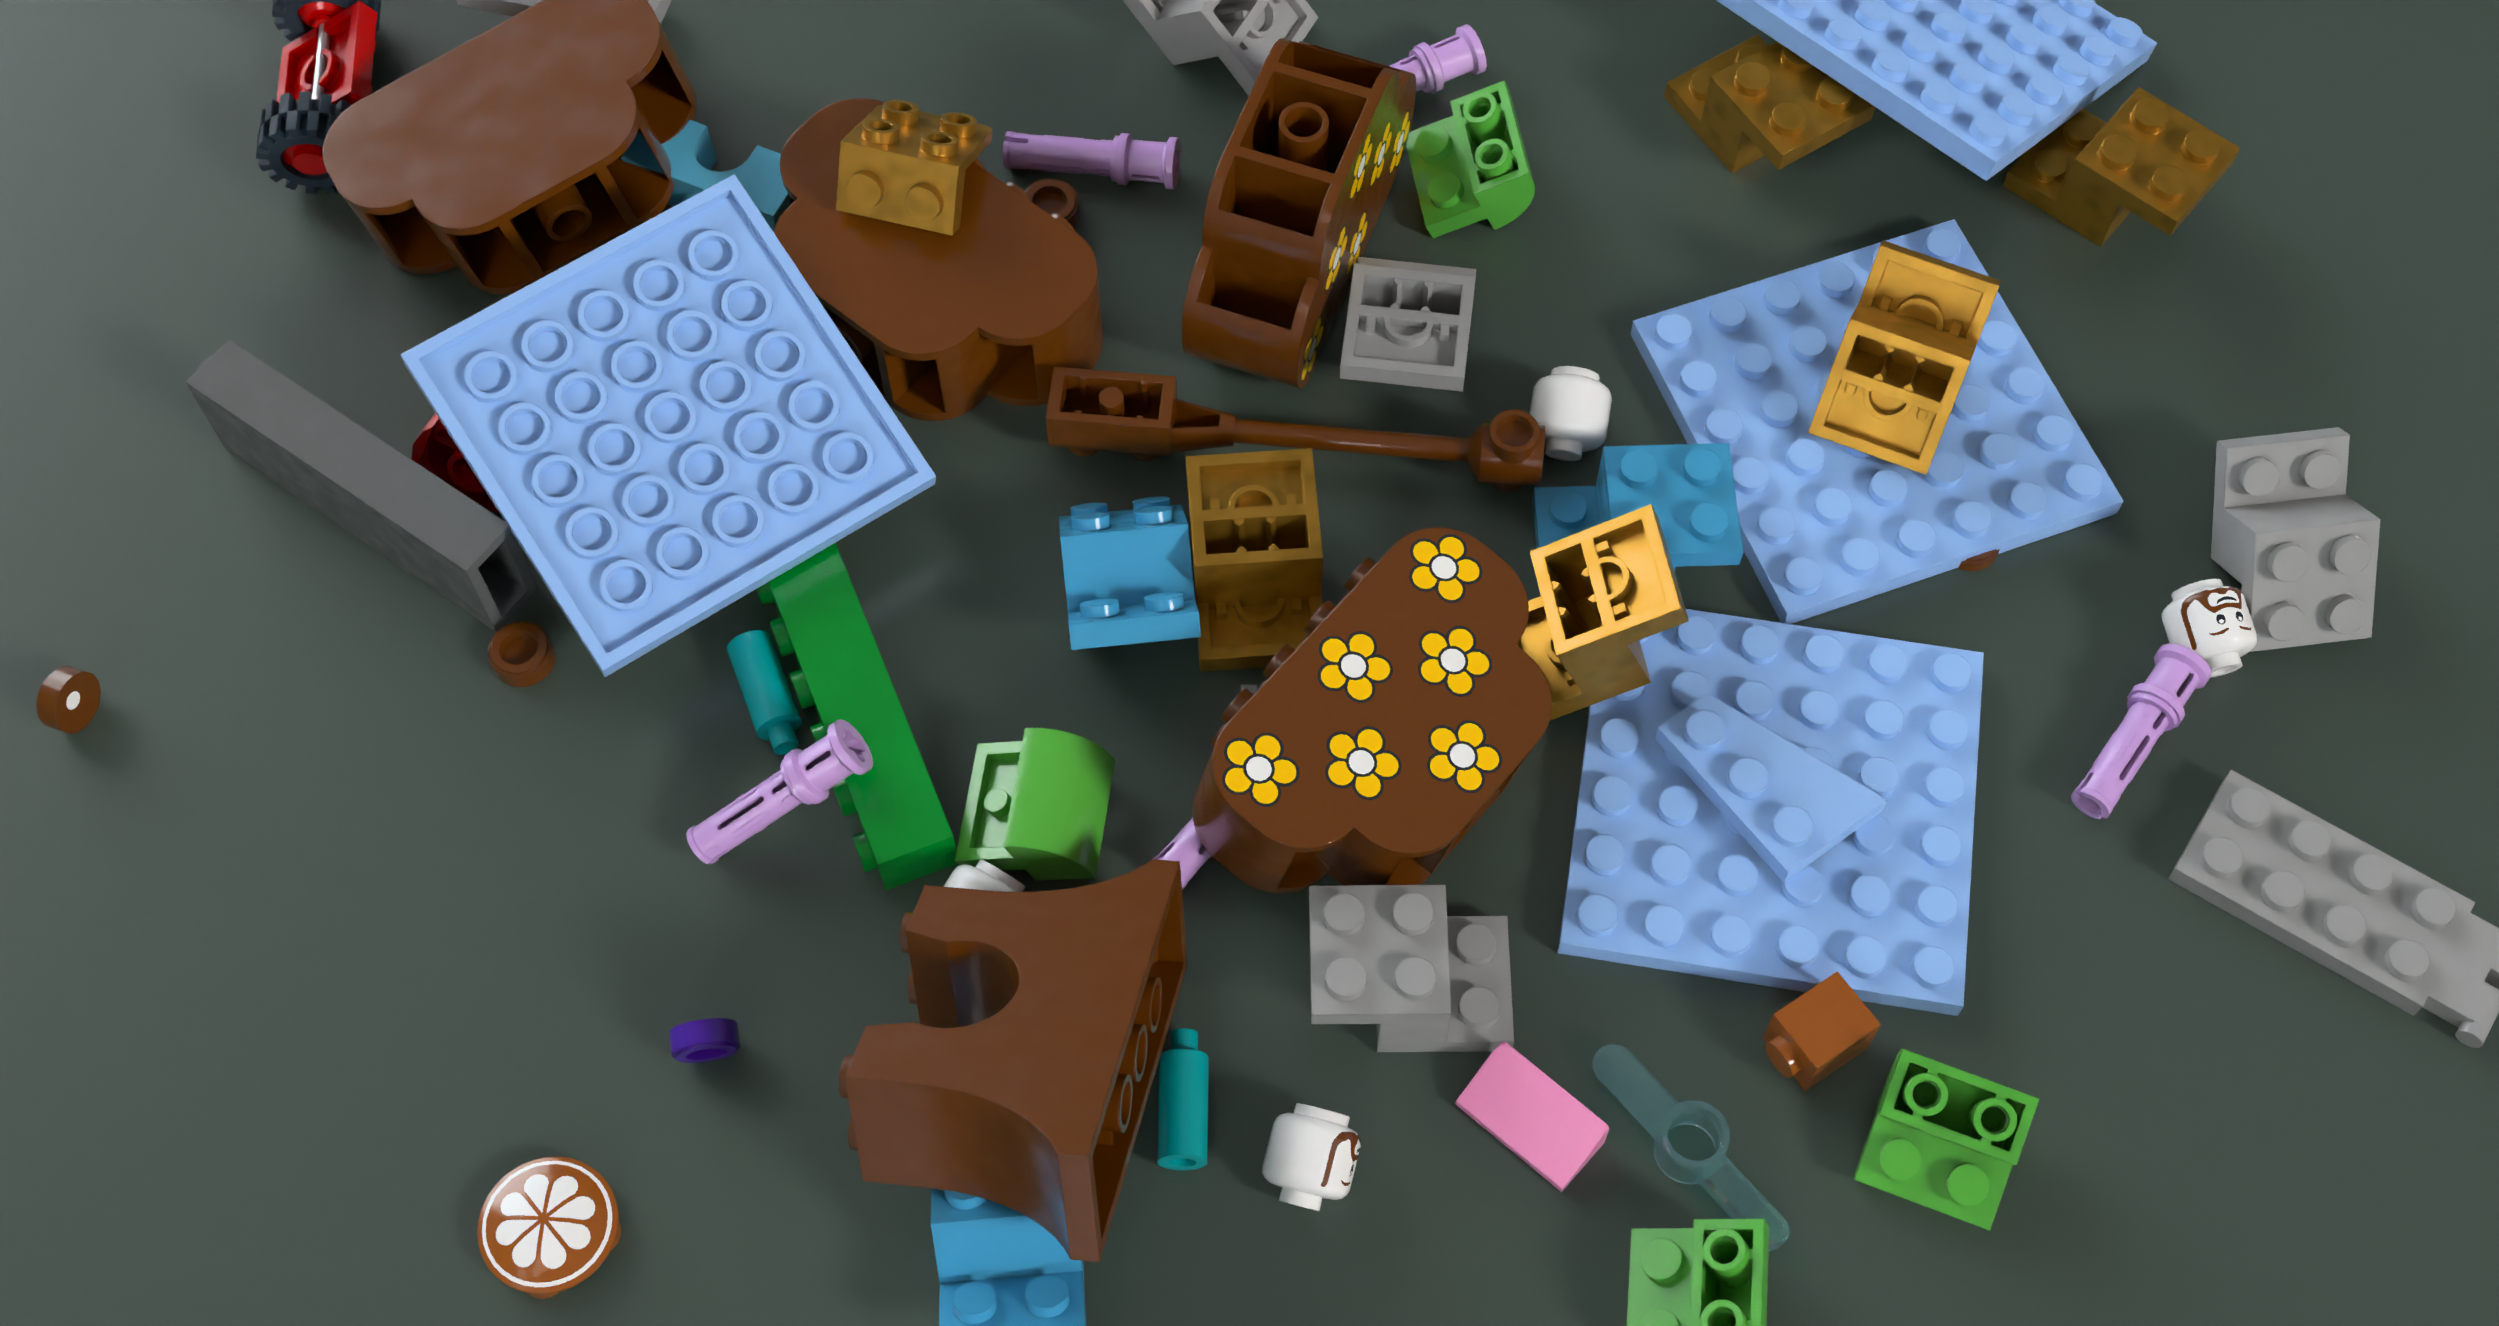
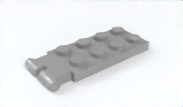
[2168,770,2499,1048]

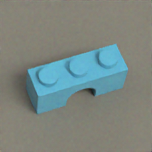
[621,120,791,232]

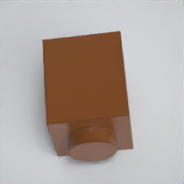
[1763,971,1881,1091]

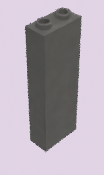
[185,339,538,632]

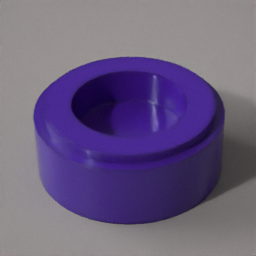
[669,1018,740,1063]

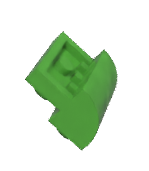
[1406,80,1535,238]
[955,728,1116,881]
[1853,1049,2039,1231]
[1627,1219,1769,1326]

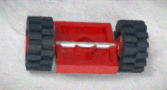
[256,0,381,194]

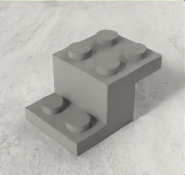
[1123,0,1319,96]
[1340,257,1476,392]
[2211,427,2381,652]
[1309,885,1514,1052]

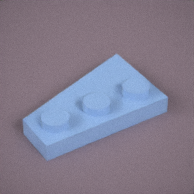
[1655,693,1888,883]

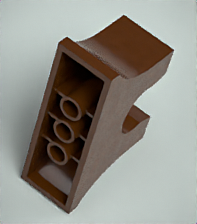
[839,859,1188,1263]

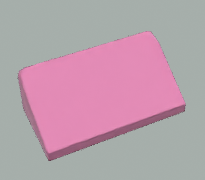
[1455,1041,1609,1192]

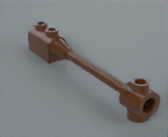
[1046,366,1545,492]

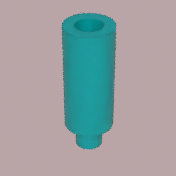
[727,630,802,755]
[1157,1028,1209,1170]

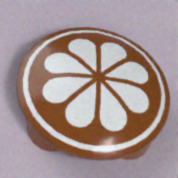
[477,1157,621,1299]

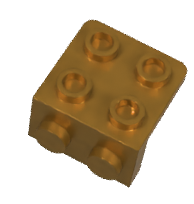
[836,100,992,236]

